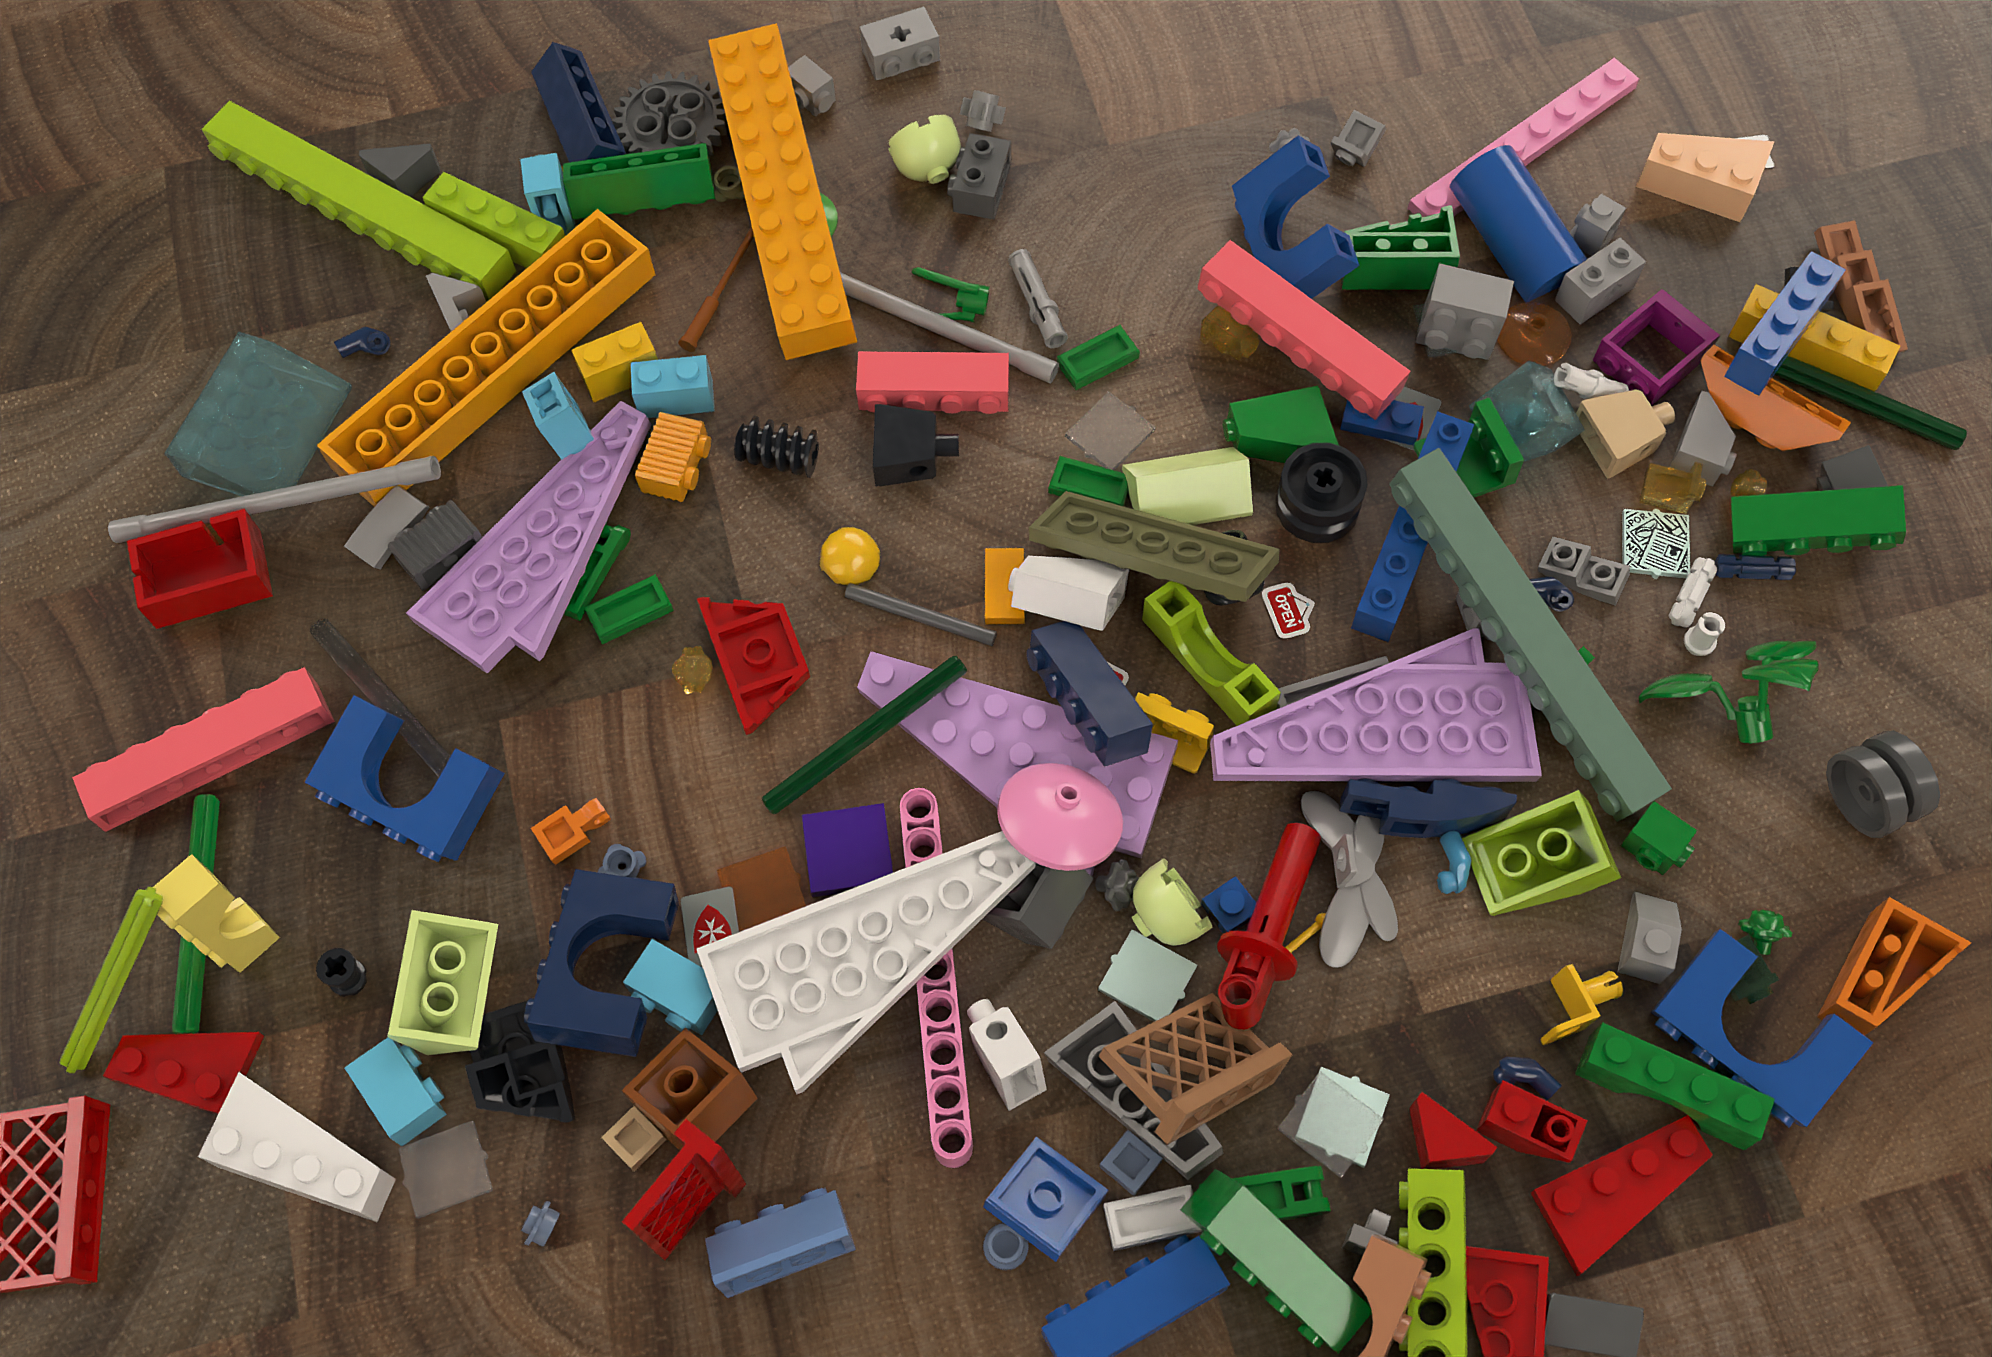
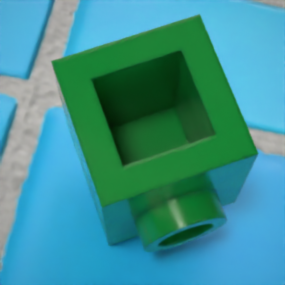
[1620,801,1698,875]

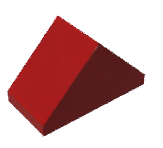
[1409,1092,1497,1169]

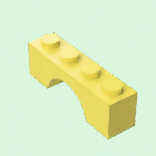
[154,854,280,973]

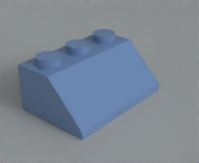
[705,1188,856,1298]

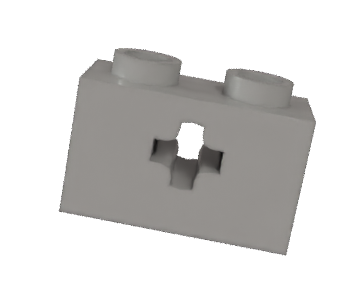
[859,7,940,81]
[1555,238,1646,325]

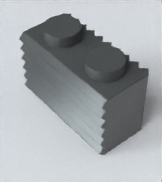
[388,500,482,591]

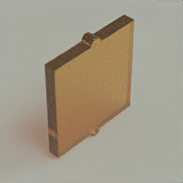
[717,846,806,932]

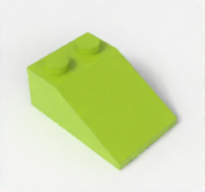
[1462,790,1621,916]

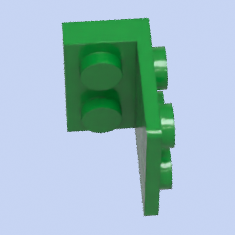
[1413,397,1524,498]

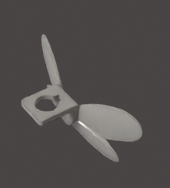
[1301,791,1398,968]

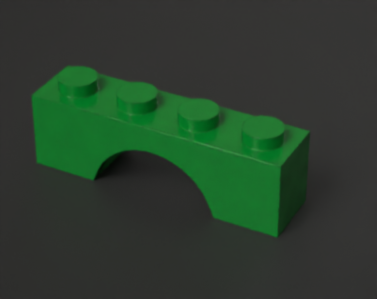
[1575,1022,1775,1150]

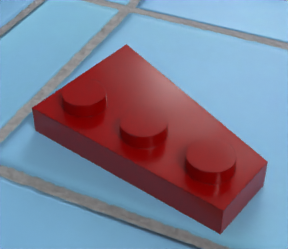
[1466,1246,1549,1357]

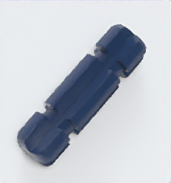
[1714,554,1796,580]

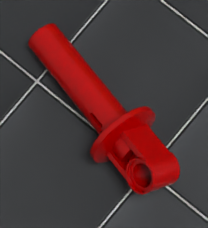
[1217,823,1321,1030]

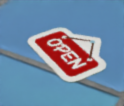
[1262,583,1315,639]

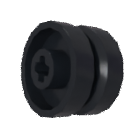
[1275,443,1368,543]

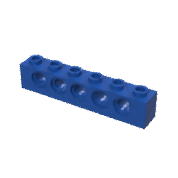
[1351,411,1474,642]

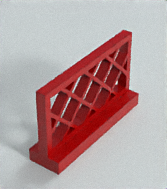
[0,1095,111,1293]
[622,1119,747,1261]

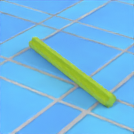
[60,887,163,1074]

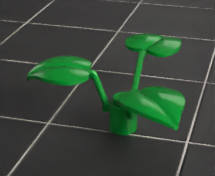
[1639,641,1819,743]

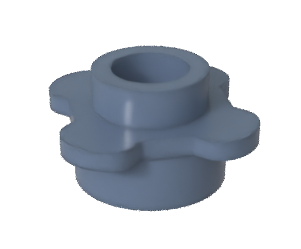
[598,844,647,878]
[521,1201,560,1246]

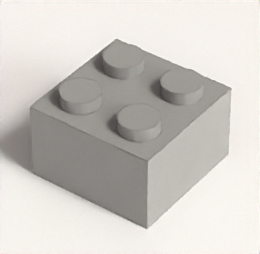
[1415,263,1514,360]

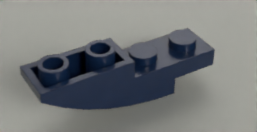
[1339,778,1517,838]

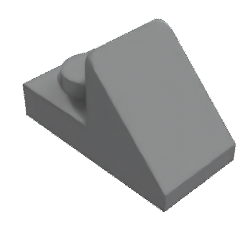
[426,273,486,332]

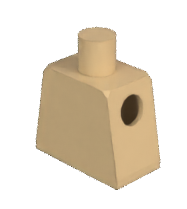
[1572,389,1675,479]

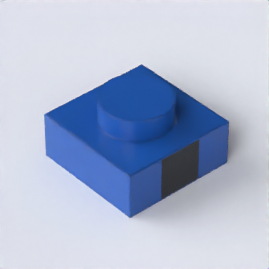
[1201,876,1256,934]

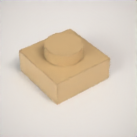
[601,1106,667,1171]

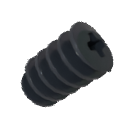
[734,415,819,478]

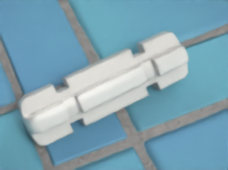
[1669,557,1717,628]

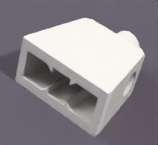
[967,999,1047,1111]

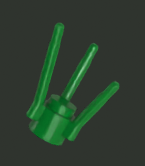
[912,267,990,322]

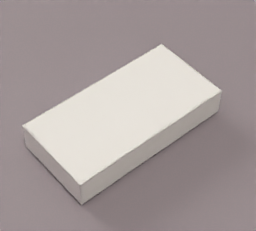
[1103,1185,1201,1251]

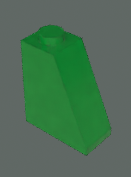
[1223,386,1339,463]

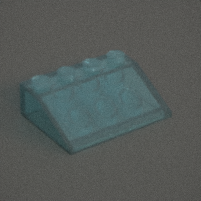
[164,332,352,509]

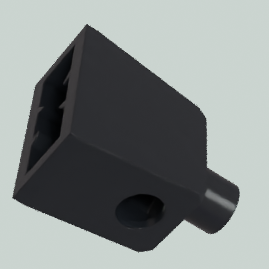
[873,404,959,486]

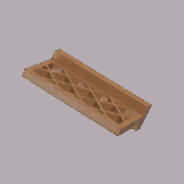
[1099,993,1293,1145]

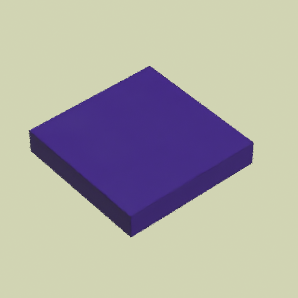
[802,803,893,897]

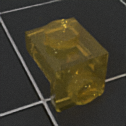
[1639,462,1706,514]

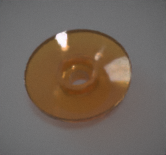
[1497,302,1572,367]

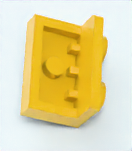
[1135,692,1214,773]

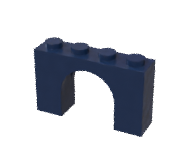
[524,869,679,1057]

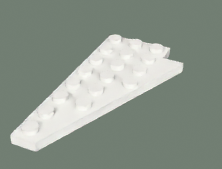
[696,831,1036,1094]

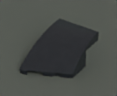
[465,1000,575,1123]

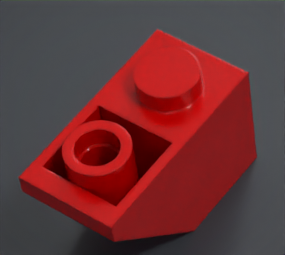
[1476,1080,1588,1163]

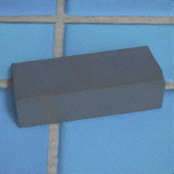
[1544,1293,1644,1357]

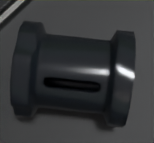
[316,948,367,997]

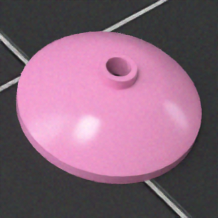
[997,763,1123,871]

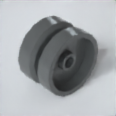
[1826,730,1940,838]

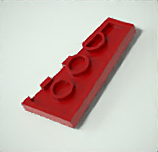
[1531,1115,1713,1276]

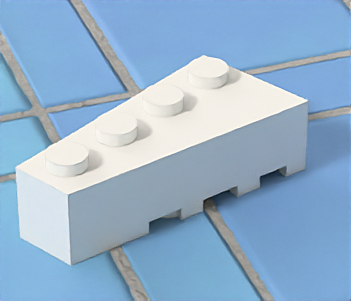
[198,1072,396,1222]

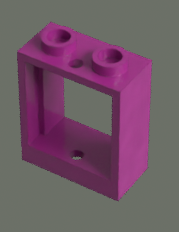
[1592,289,1720,406]

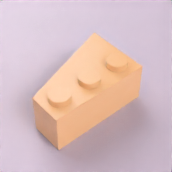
[1636,133,1775,222]

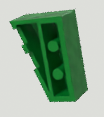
[1341,205,1460,290]

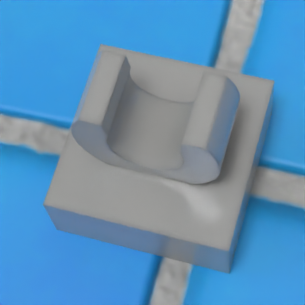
[1342,1209,1398,1256]

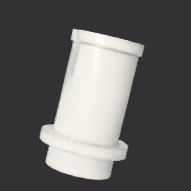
[1684,612,1725,656]

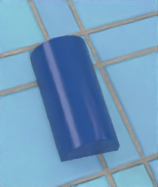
[1449,145,1587,303]

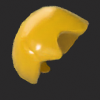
[820,527,880,585]

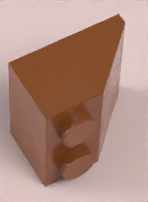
[622,1028,758,1150]

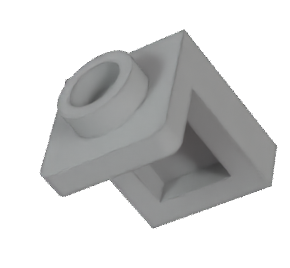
[1330,110,1386,167]

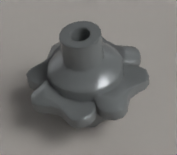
[1096,859,1139,911]

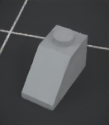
[1668,390,1737,487]
[1617,892,1682,984]

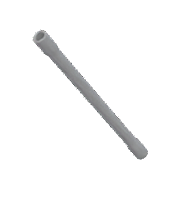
[758,254,1059,384]
[108,456,441,543]

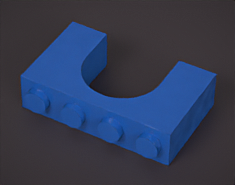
[1232,135,1360,299]
[304,695,505,862]
[1651,929,1873,1128]

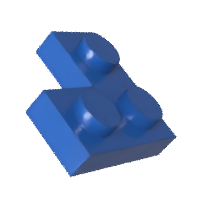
[1340,400,1424,446]

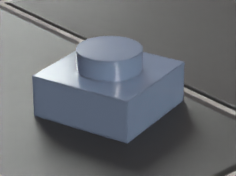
[1099,1130,1163,1196]

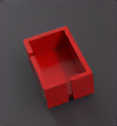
[127,508,273,629]

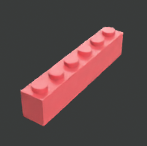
[1197,240,1411,420]
[72,667,335,832]

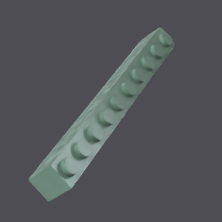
[1389,448,1672,822]

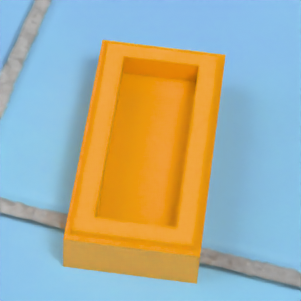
[985,548,1025,624]

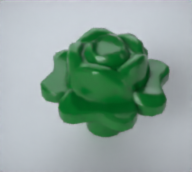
[1738,910,1792,955]

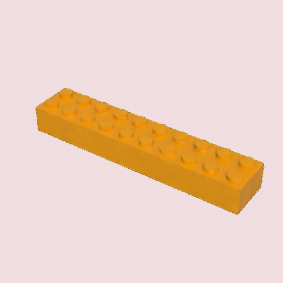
[708,23,858,360]
[317,209,656,507]

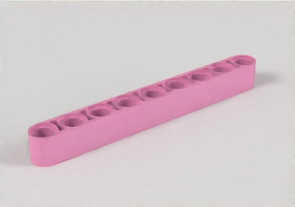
[900,788,973,1168]

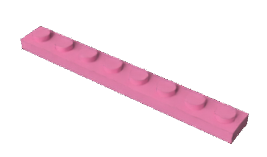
[1408,58,1639,217]

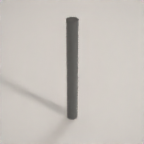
[845,583,997,646]

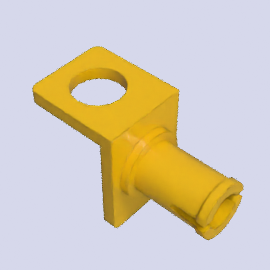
[1540,964,1623,1045]

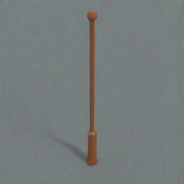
[678,226,754,352]

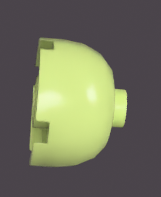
[888,115,961,184]
[1132,859,1213,946]

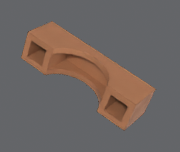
[1353,1234,1431,1357]

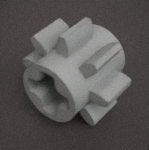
[960,90,1006,132]

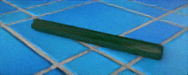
[1774,356,1967,450]
[762,656,967,814]

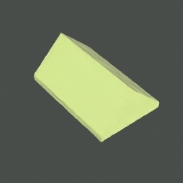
[1122,447,1253,525]
[387,910,498,1055]

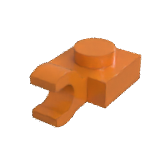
[531,798,611,865]

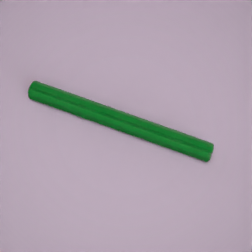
[172,794,220,1034]

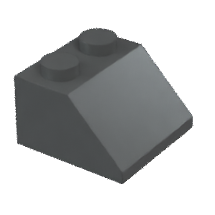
[982,863,1094,949]

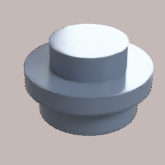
[983,1223,1028,1270]

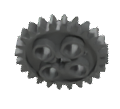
[612,71,728,156]

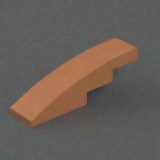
[1814,220,1908,353]

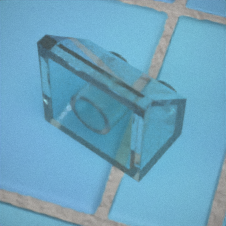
[1469,361,1585,462]

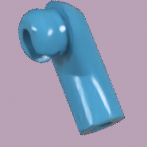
[1437,831,1471,894]

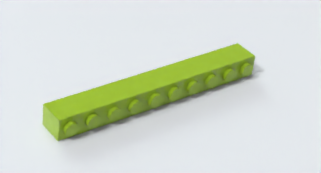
[202,101,516,301]

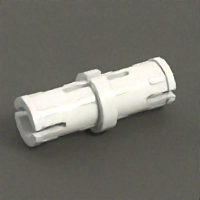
[1554,363,1629,400]

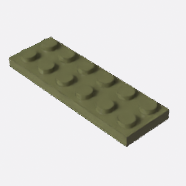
[1029,491,1280,602]

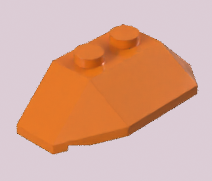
[1700,345,1851,451]

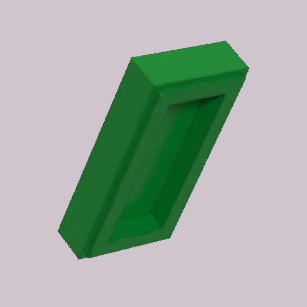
[1057,325,1140,390]
[1048,456,1129,507]
[584,574,674,645]

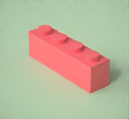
[856,351,1009,414]

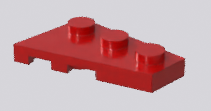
[103,1032,264,1115]

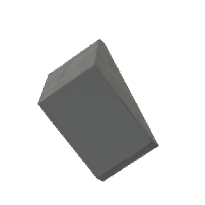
[359,144,440,197]

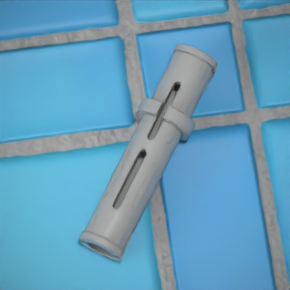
[1008,249,1068,348]

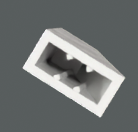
[1008,555,1129,631]

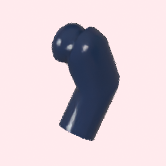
[334,327,390,358]
[1529,577,1574,611]
[1493,1057,1562,1101]

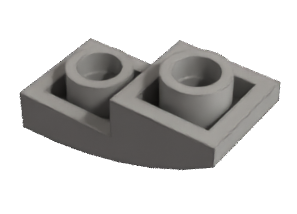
[344,485,430,569]
[1538,537,1630,606]

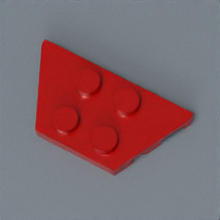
[697,597,810,735]

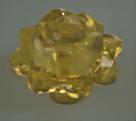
[672,646,713,694]

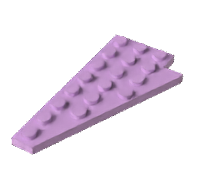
[406,401,651,673]
[1210,628,1542,782]
[857,652,1178,876]

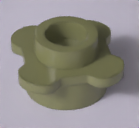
[713,166,745,202]

